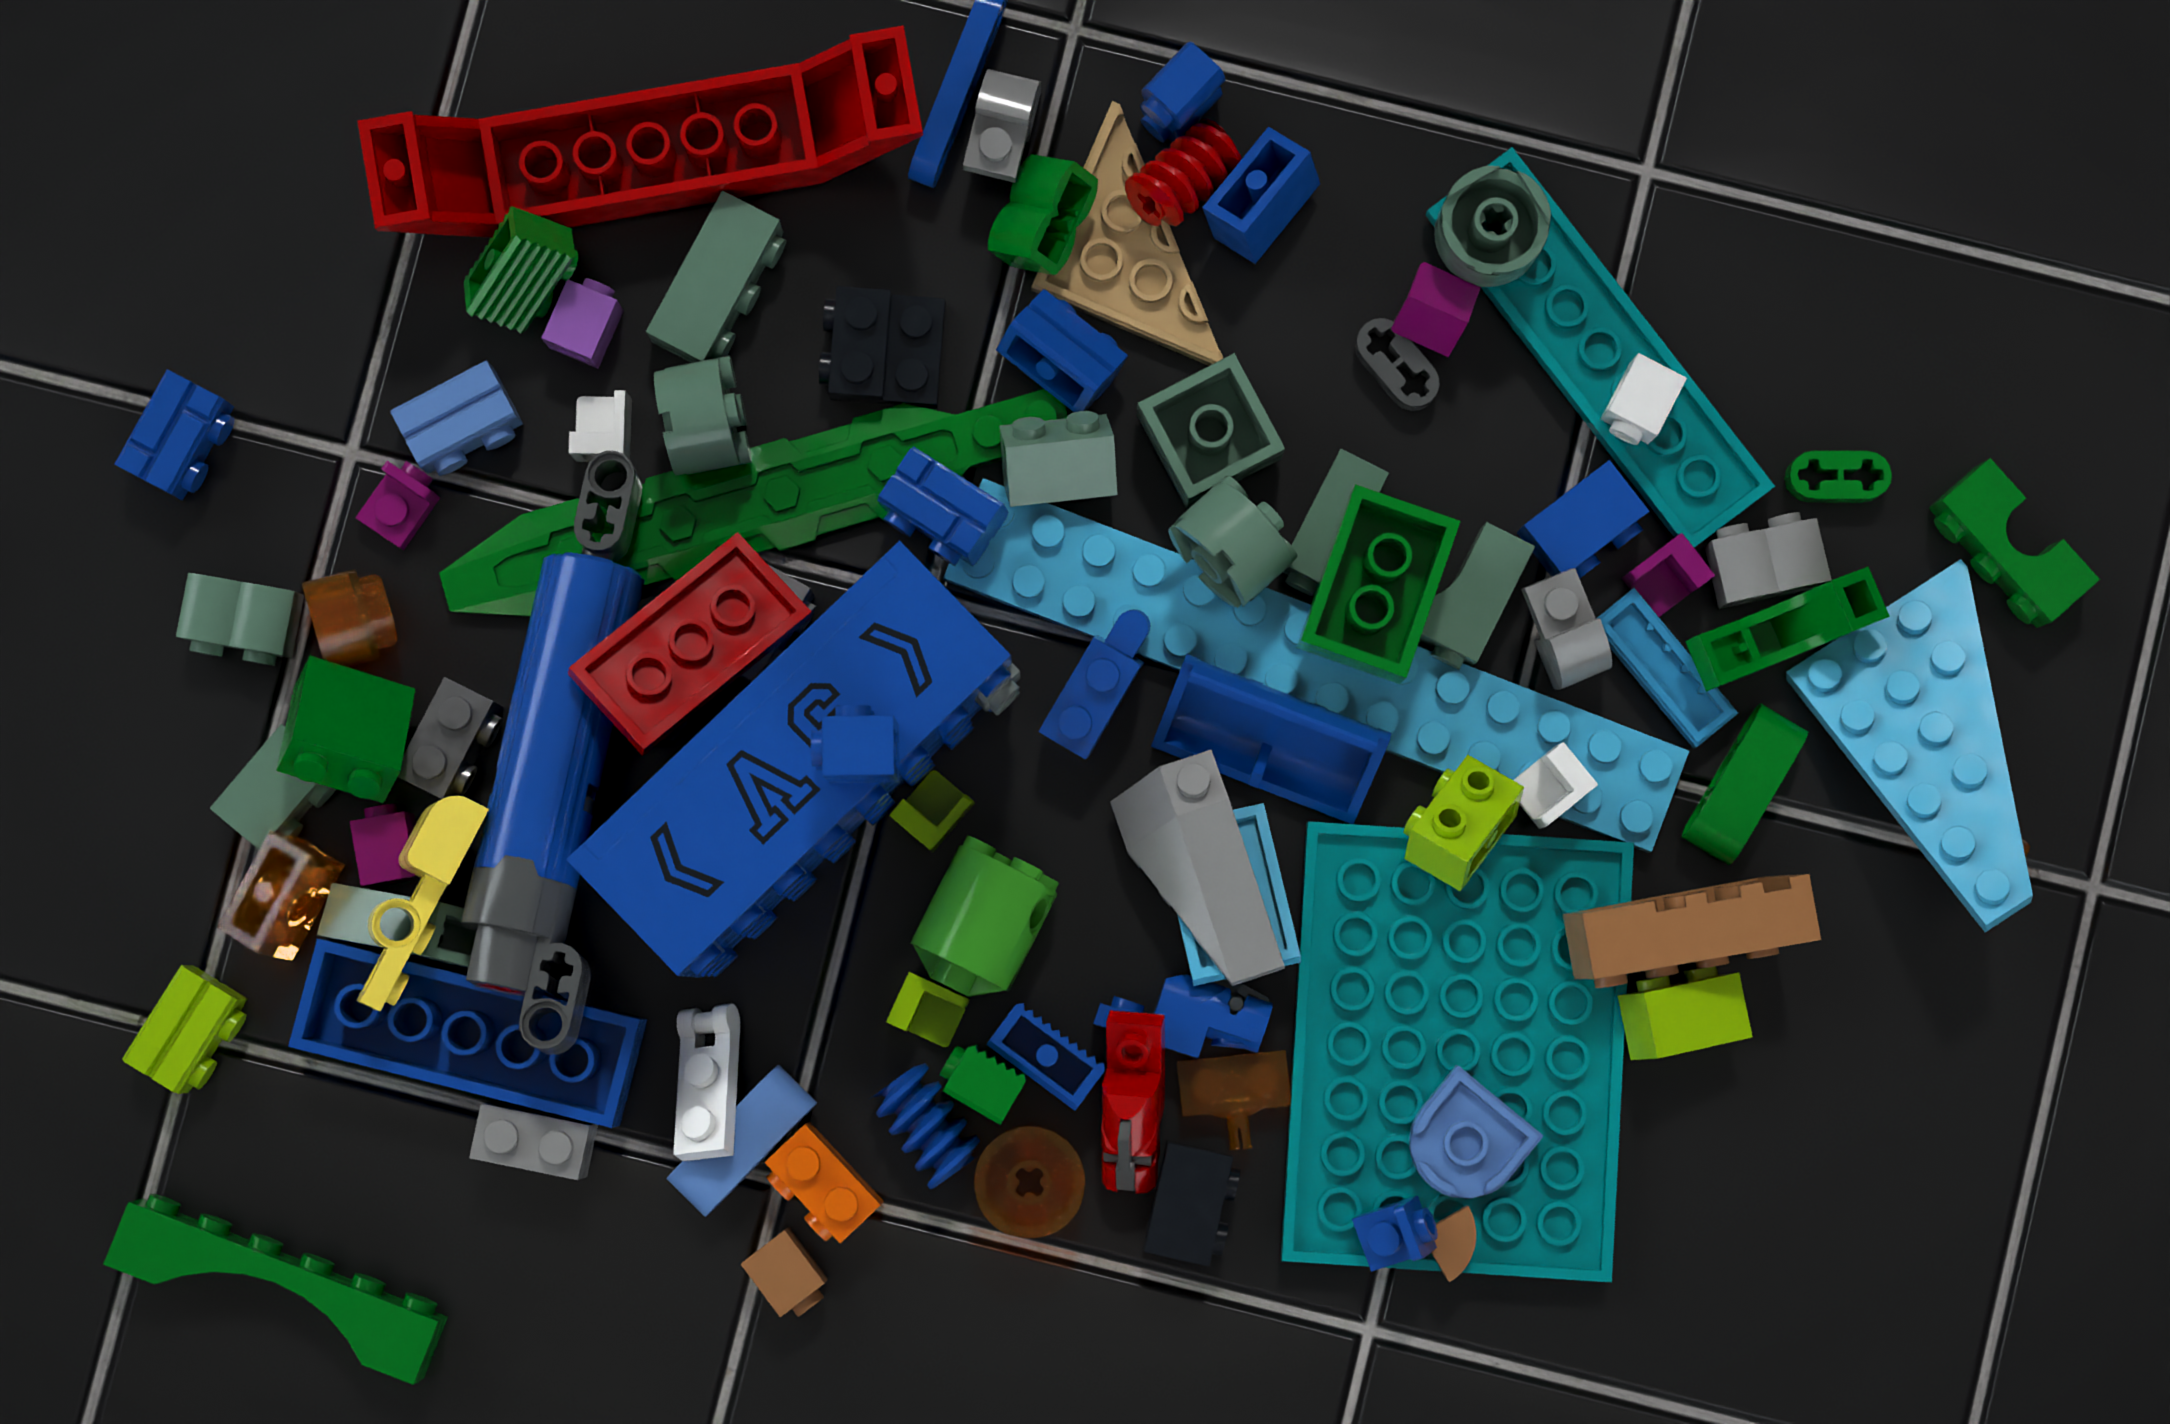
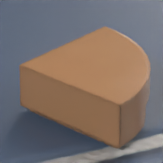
[1431,1205,1476,1282]

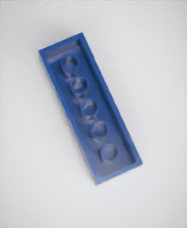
[288,939,648,1128]

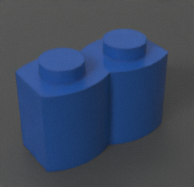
[1140,42,1225,142]

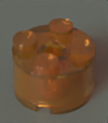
[974,1124,1085,1238]

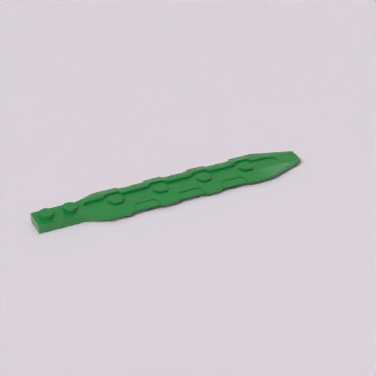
[439,389,1068,617]

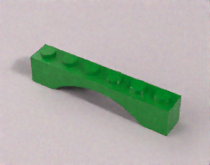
[103,1194,448,1385]

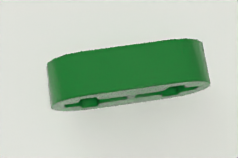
[1784,451,1892,503]

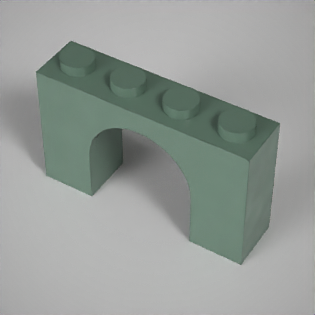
[1283,449,1535,670]

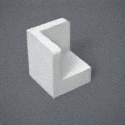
[569,390,632,462]
[1513,742,1598,829]

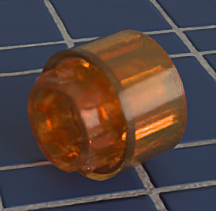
[301,569,398,667]

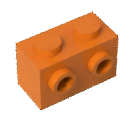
[764,1122,884,1244]

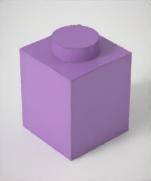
[541,278,624,369]

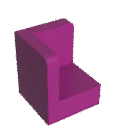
[1391,262,1481,357]
[1622,533,1715,617]

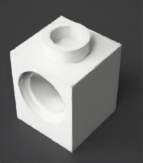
[1600,353,1687,445]

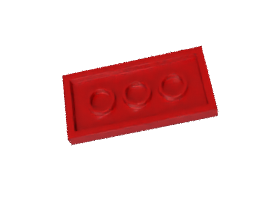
[568,532,812,756]

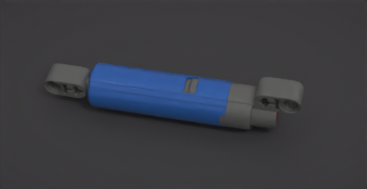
[461,451,645,1055]

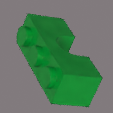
[1929,458,2100,628]

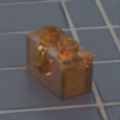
[217,830,345,961]

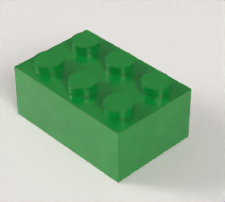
[1296,484,1461,684]

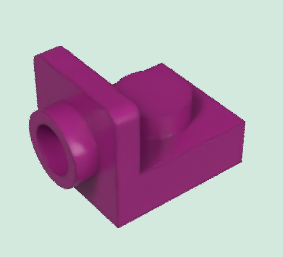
[355,461,440,551]

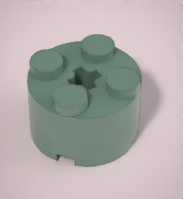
[1434,166,1551,288]
[654,355,752,475]
[1168,475,1298,608]

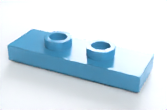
[1596,588,1738,749]

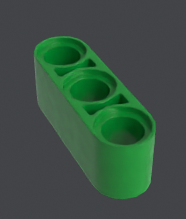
[1681,703,1808,865]

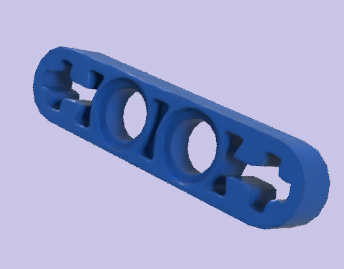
[908,0,1008,188]

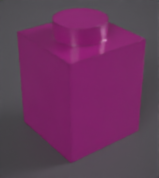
[350,804,421,888]

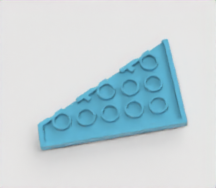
[1786,559,2033,932]

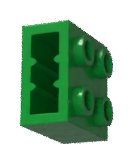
[276,655,415,803]

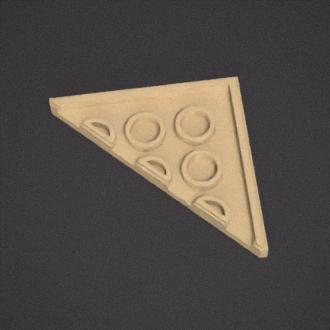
[1031,101,1224,366]

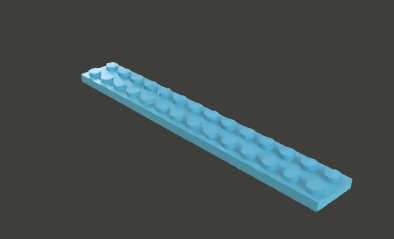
[943,478,1689,853]

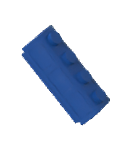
[1151,654,1392,824]

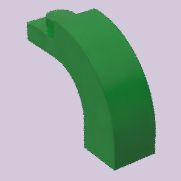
[1685,567,1890,691]

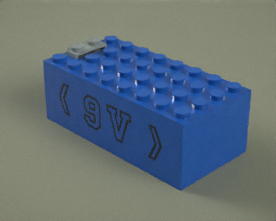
[566,540,1021,978]

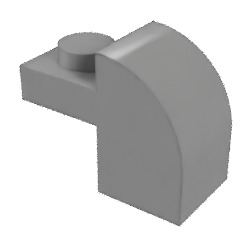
[963,69,1041,183]
[1521,568,1612,690]

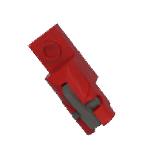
[1101,1010,1165,1194]

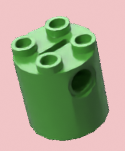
[911,835,1059,997]

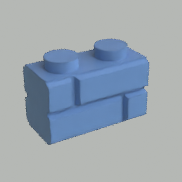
[390,360,523,476]

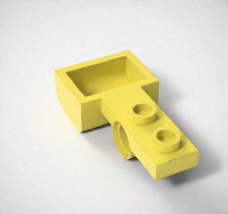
[356,796,489,1011]

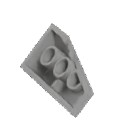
[1110,750,1285,986]

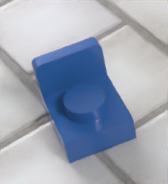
[1352,1195,1438,1272]

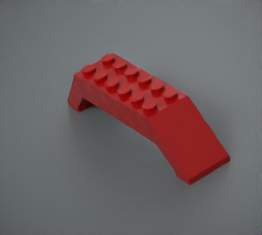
[357,25,923,238]

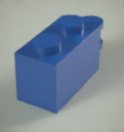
[1038,609,1151,760]

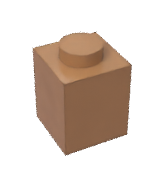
[741,1227,828,1317]

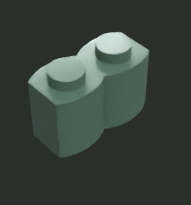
[176,573,304,666]

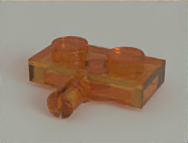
[1176,1050,1291,1151]

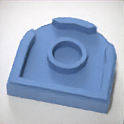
[1409,1065,1543,1199]

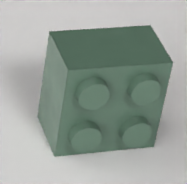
[1136,353,1285,508]

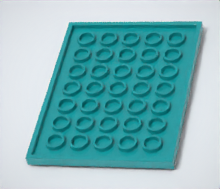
[1281,821,1634,1282]

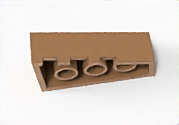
[1562,874,1821,988]

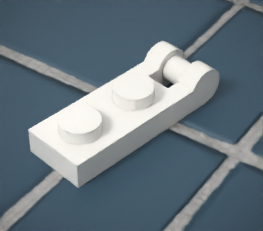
[673,1003,740,1161]

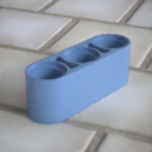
[666,1065,817,1218]

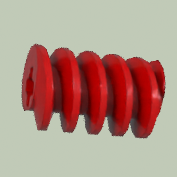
[1125,118,1242,227]

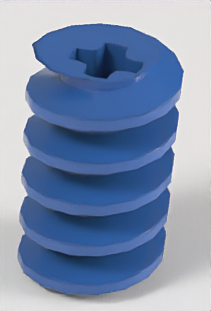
[868,1063,980,1189]

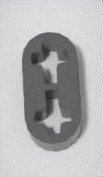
[1355,318,1440,411]

